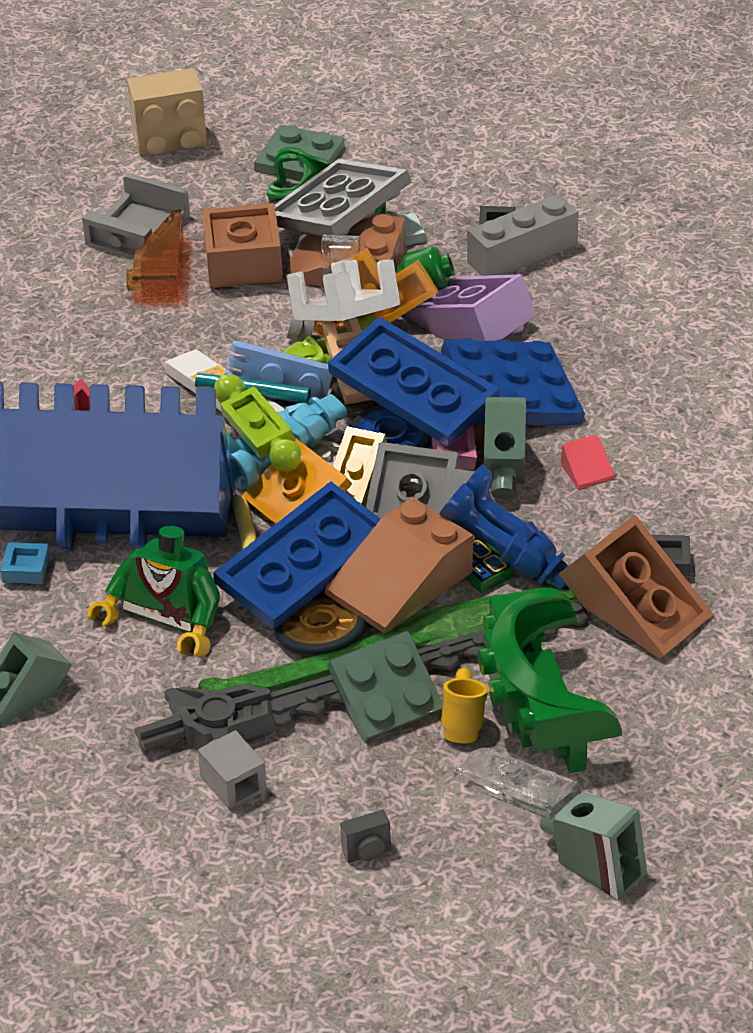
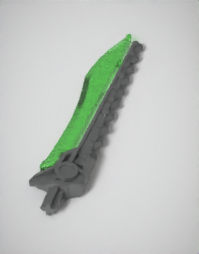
[135,590,588,751]

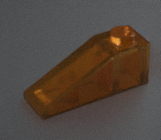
[126,209,184,303]

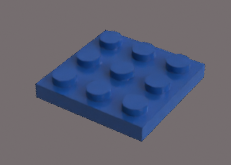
[440,338,585,425]

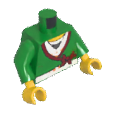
[87,526,220,657]

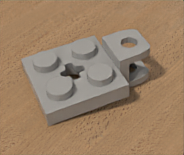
[366,442,492,518]

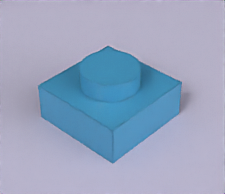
[0,542,50,584]

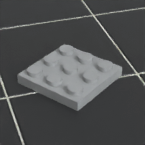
[275,159,412,239]

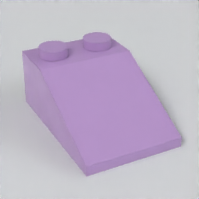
[401,274,536,341]

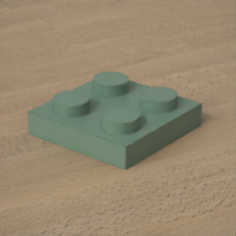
[254,125,345,181]
[327,631,443,742]

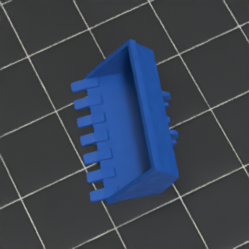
[0,382,236,549]

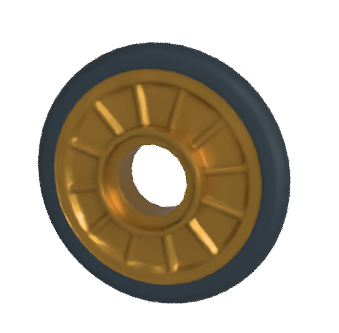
[274,595,366,655]

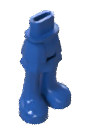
[439,464,569,591]

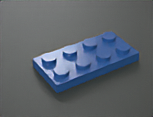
[328,317,500,447]
[213,481,381,630]

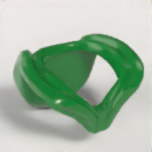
[266,147,331,200]

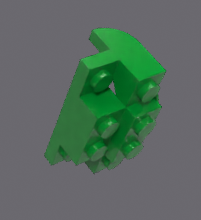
[477,588,622,773]

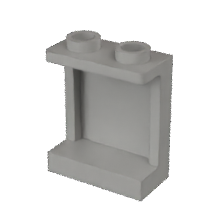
[82,173,190,263]

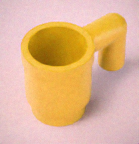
[441,668,488,744]

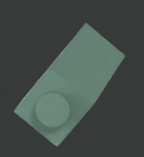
[0,632,72,726]

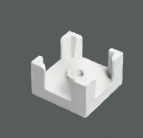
[287,260,400,321]

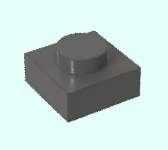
[652,535,690,576]
[340,809,391,863]

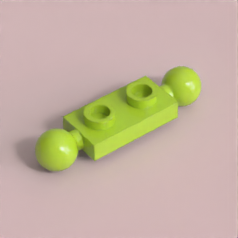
[214,374,302,472]

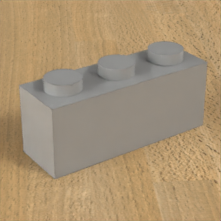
[467,194,579,276]

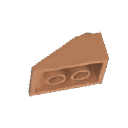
[284,214,406,287]
[325,497,473,634]
[559,515,713,659]

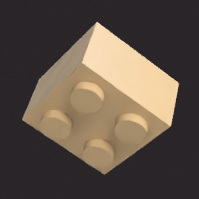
[127,68,207,156]

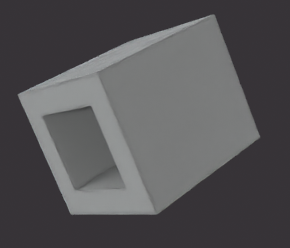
[198,730,267,810]

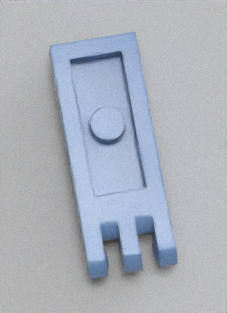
[224,341,332,399]

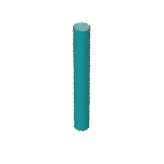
[195,372,311,404]

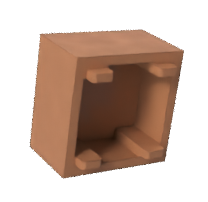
[202,203,283,288]

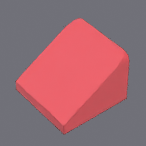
[561,435,614,490]

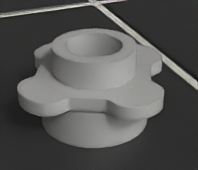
[286,317,315,344]

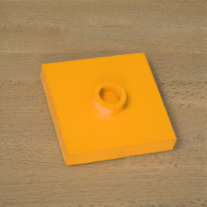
[243,438,352,525]

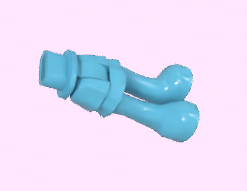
[226,394,347,490]

